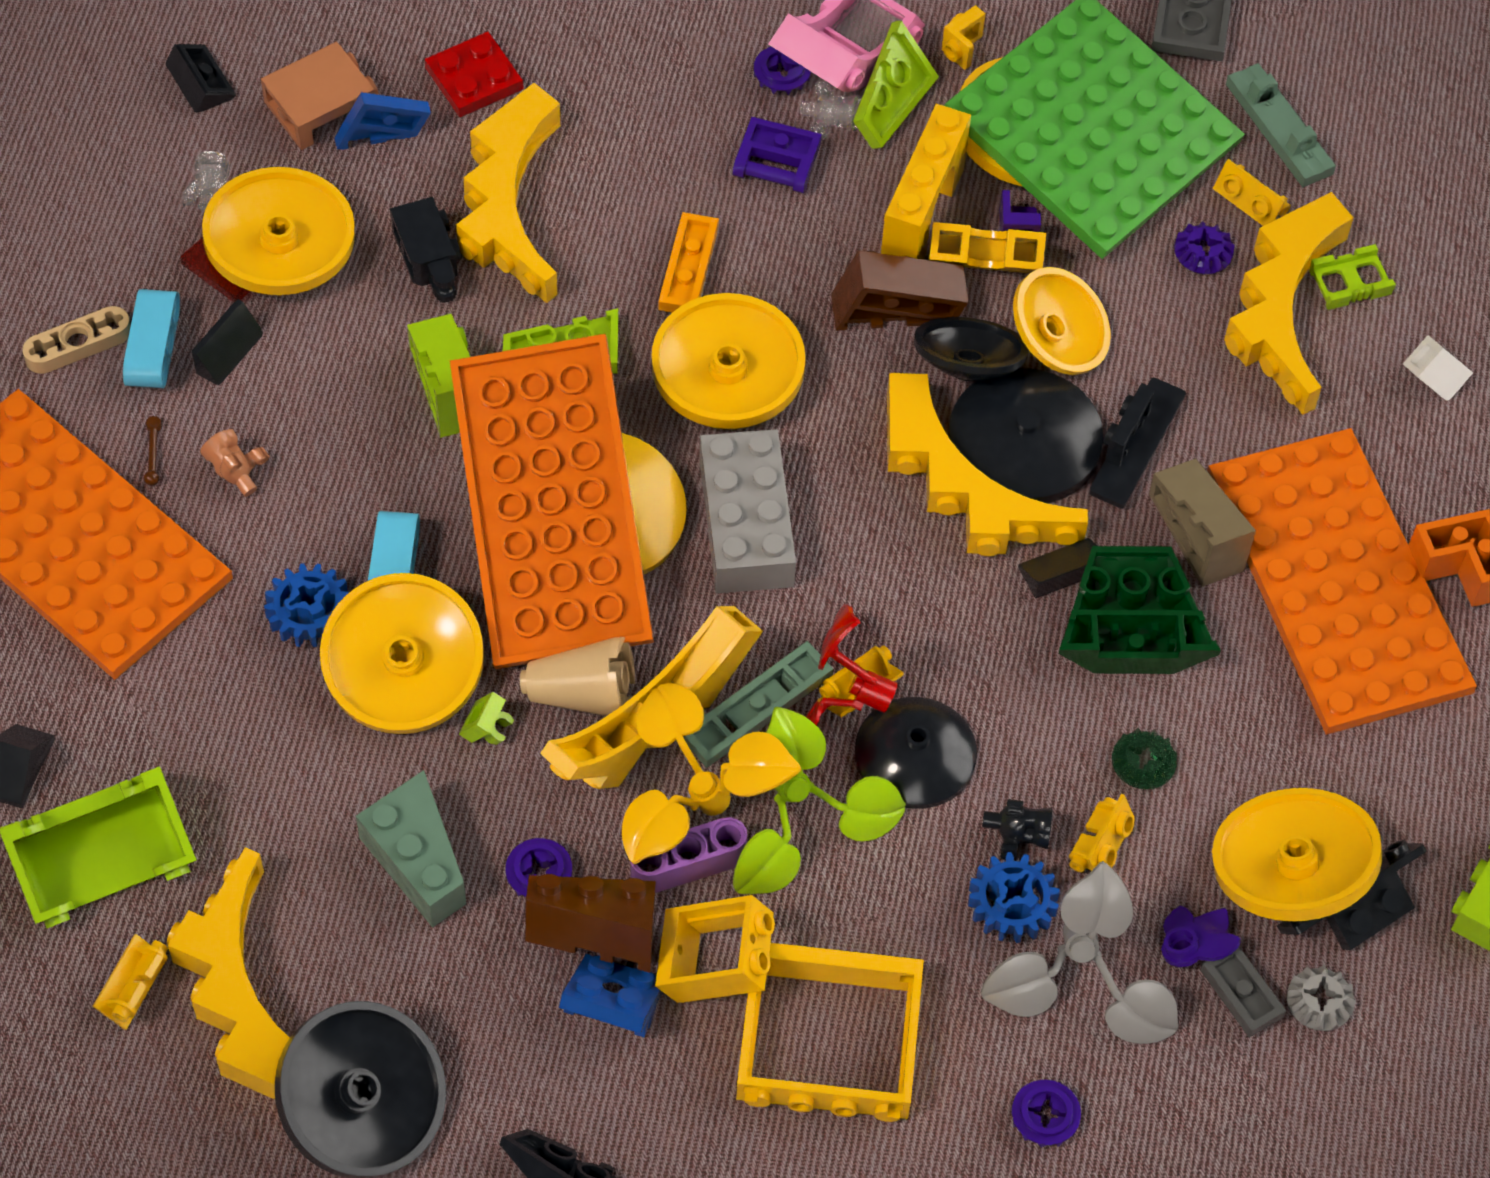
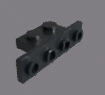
[1089,377,1186,509]
[1277,840,1427,950]

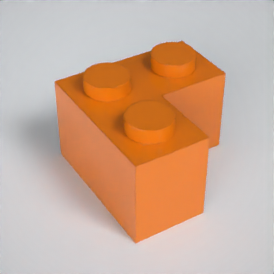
[1409,509,1490,607]

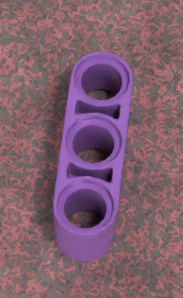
[630,817,747,893]

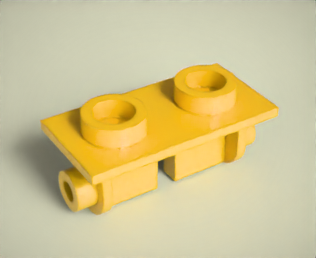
[1212,159,1291,226]
[817,645,904,718]
[1069,794,1135,873]
[93,934,168,1030]

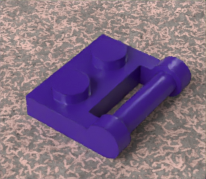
[732,116,822,193]

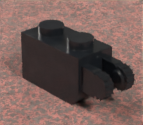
[390,197,462,303]

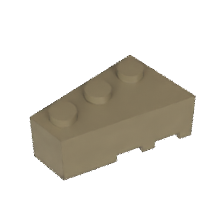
[1149,458,1256,587]

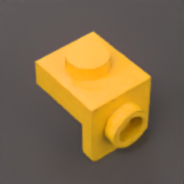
[941,5,985,70]

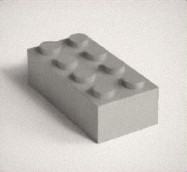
[699,429,796,594]

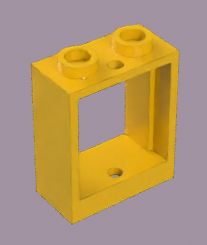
[655,895,775,1003]

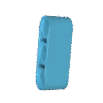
[123,289,180,388]
[368,511,420,581]

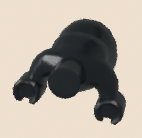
[982,799,1052,861]

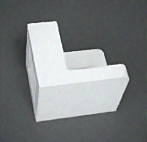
[1403,335,1473,401]

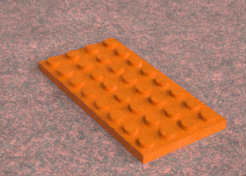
[450,334,654,669]
[0,388,233,680]
[1207,428,1477,735]

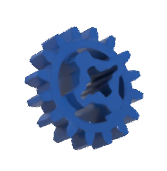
[264,563,349,647]
[968,852,1060,943]

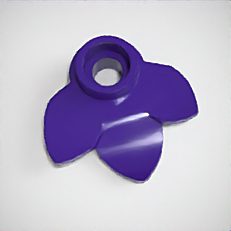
[1161,906,1241,967]

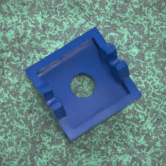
[559,954,663,1038]

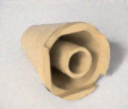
[520,637,635,716]

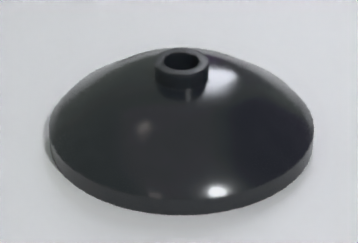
[914,317,1029,381]
[855,697,977,809]

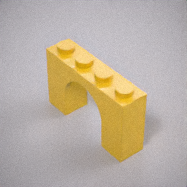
[881,103,971,260]

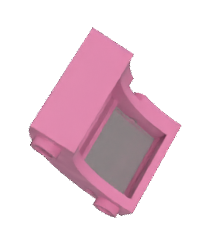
[769,0,925,92]

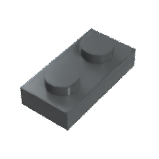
[1200,947,1286,1038]

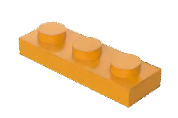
[658,212,719,313]

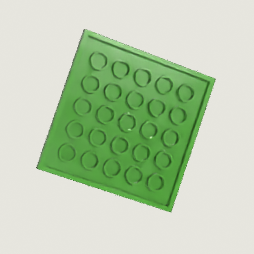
[944,0,1245,259]

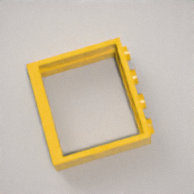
[736,943,924,1122]

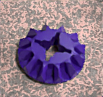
[754,46,811,95]
[1174,221,1235,274]
[505,838,572,897]
[1011,1080,1081,1148]

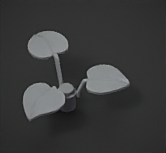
[981,861,1179,1044]

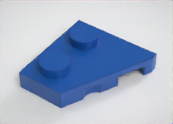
[334,92,431,150]

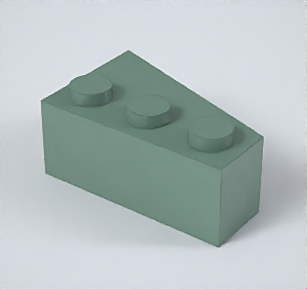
[356,770,466,928]

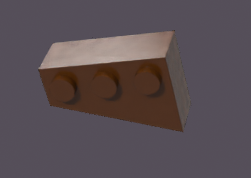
[831,250,969,331]
[525,874,656,973]

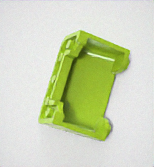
[0,766,196,929]

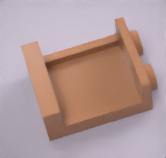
[261,41,378,150]

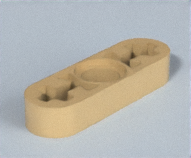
[23,306,131,374]

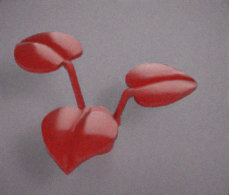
[806,604,898,726]

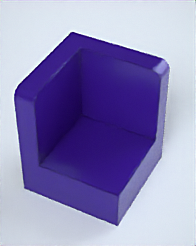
[999,190,1041,232]

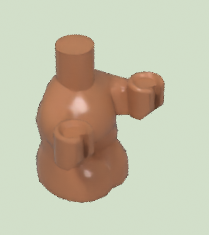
[200,429,270,497]

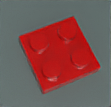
[424,31,523,118]

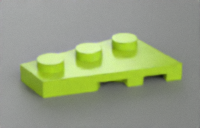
[853,20,939,149]
[502,308,619,374]

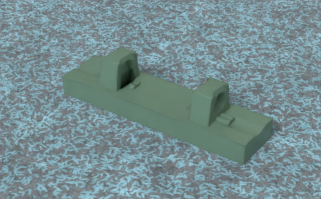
[1226,63,1336,188]
[683,640,833,768]

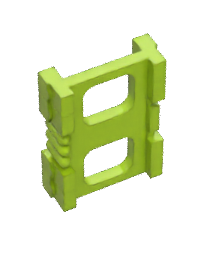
[1309,244,1396,310]

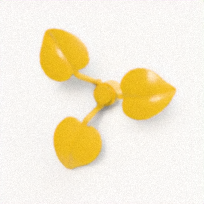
[622,683,802,865]

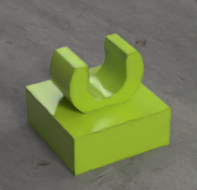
[459,692,514,745]

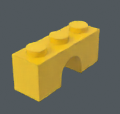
[929,222,1046,274]

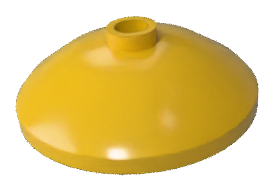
[1013,267,1111,375]

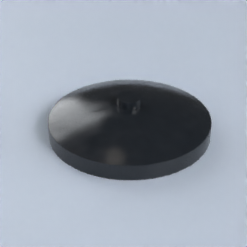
[948,368,1103,504]
[275,1001,446,1178]

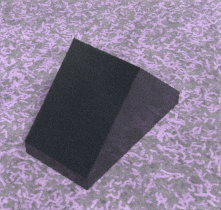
[0,724,55,808]

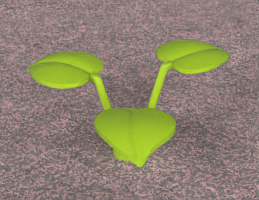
[733,707,906,894]

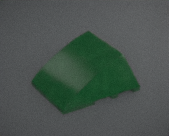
[1058,546,1221,674]

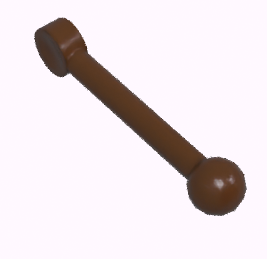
[144,416,162,486]

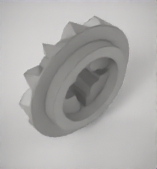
[1287,965,1356,1031]

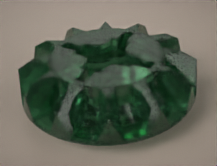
[1112,727,1177,789]

